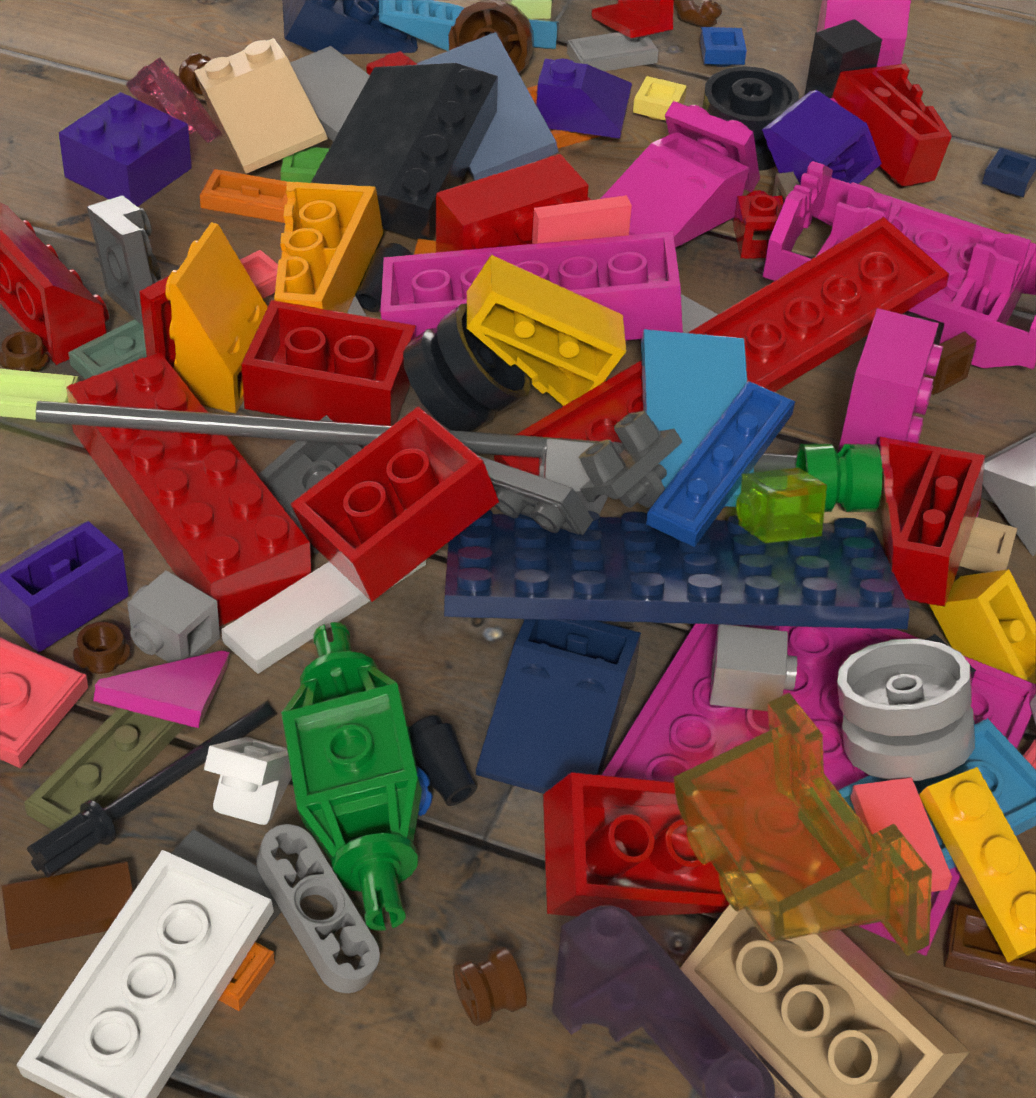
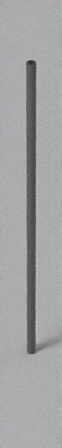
[36,401,796,476]

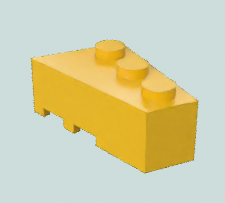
[467,255,626,406]

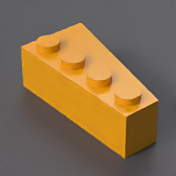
[274,182,383,313]

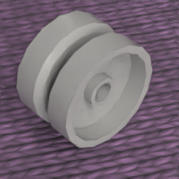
[837,639,975,781]

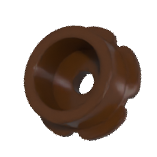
[178,53,211,95]
[0,331,48,372]
[73,622,130,674]

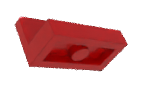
[592,0,674,38]

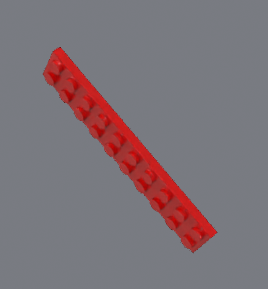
[494,217,949,476]

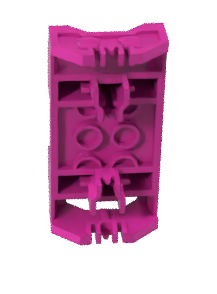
[763,161,1036,370]

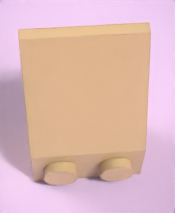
[194,38,328,174]

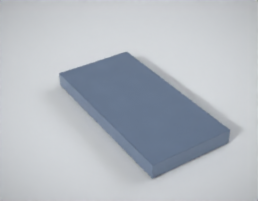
[417,32,559,181]

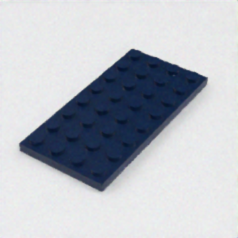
[444,510,910,630]

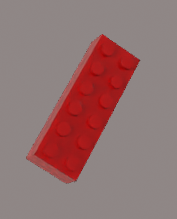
[66,352,311,627]

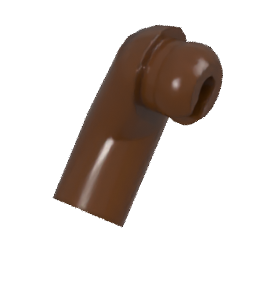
[673,0,722,27]

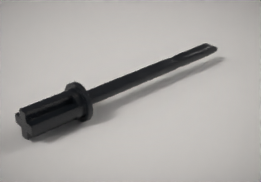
[27,701,277,878]

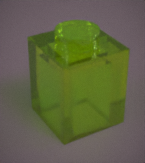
[736,467,827,543]

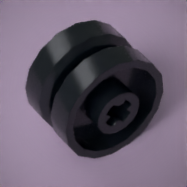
[702,66,799,171]
[403,303,531,432]

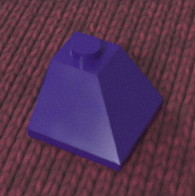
[536,58,632,138]

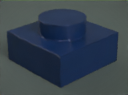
[982,147,1036,198]

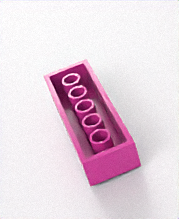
[380,231,683,340]

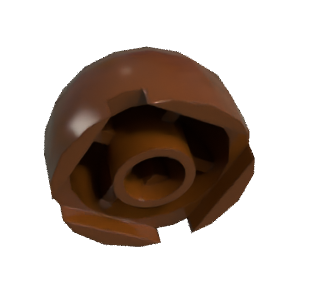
[448,0,534,74]

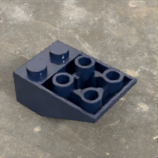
[282,0,418,55]
[476,619,641,794]

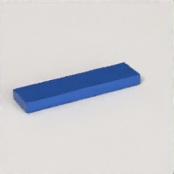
[646,381,795,547]

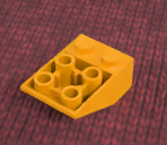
[165,222,268,414]

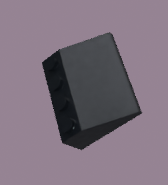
[311,63,498,240]

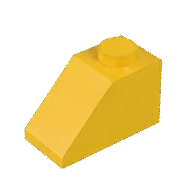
[929,569,1036,684]

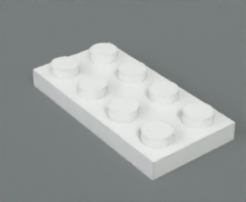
[17,850,274,1098]

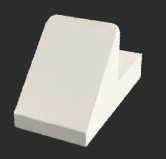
[204,737,292,825]

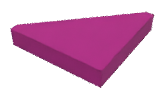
[93,650,230,728]

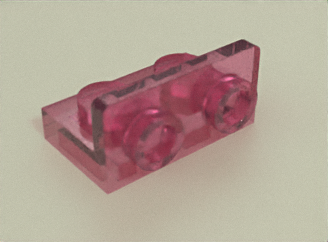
[126,57,222,143]

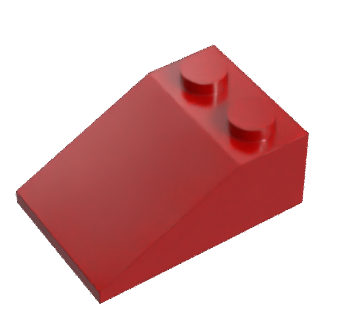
[543,772,747,918]

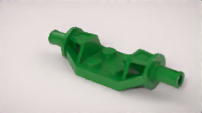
[281,622,422,931]

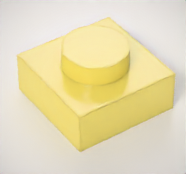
[633,76,687,121]

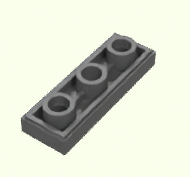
[477,455,593,535]

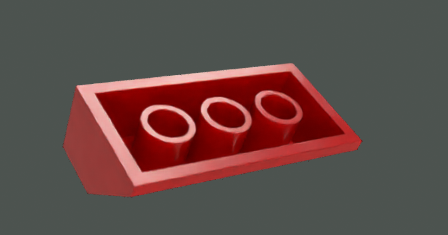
[0,203,109,365]

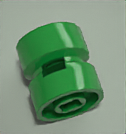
[795,444,883,512]

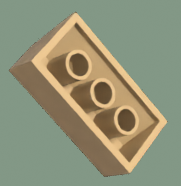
[678,874,970,1098]

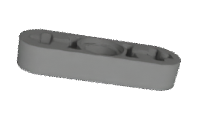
[256,824,380,993]

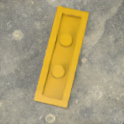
[919,767,1036,963]

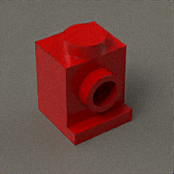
[733,190,784,259]

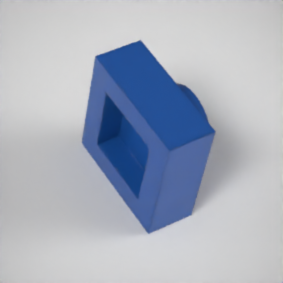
[700,27,747,67]

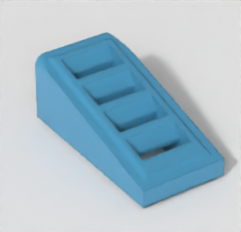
[379,0,464,51]

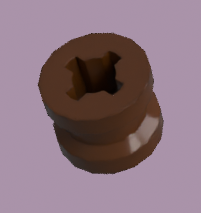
[453,946,527,1026]

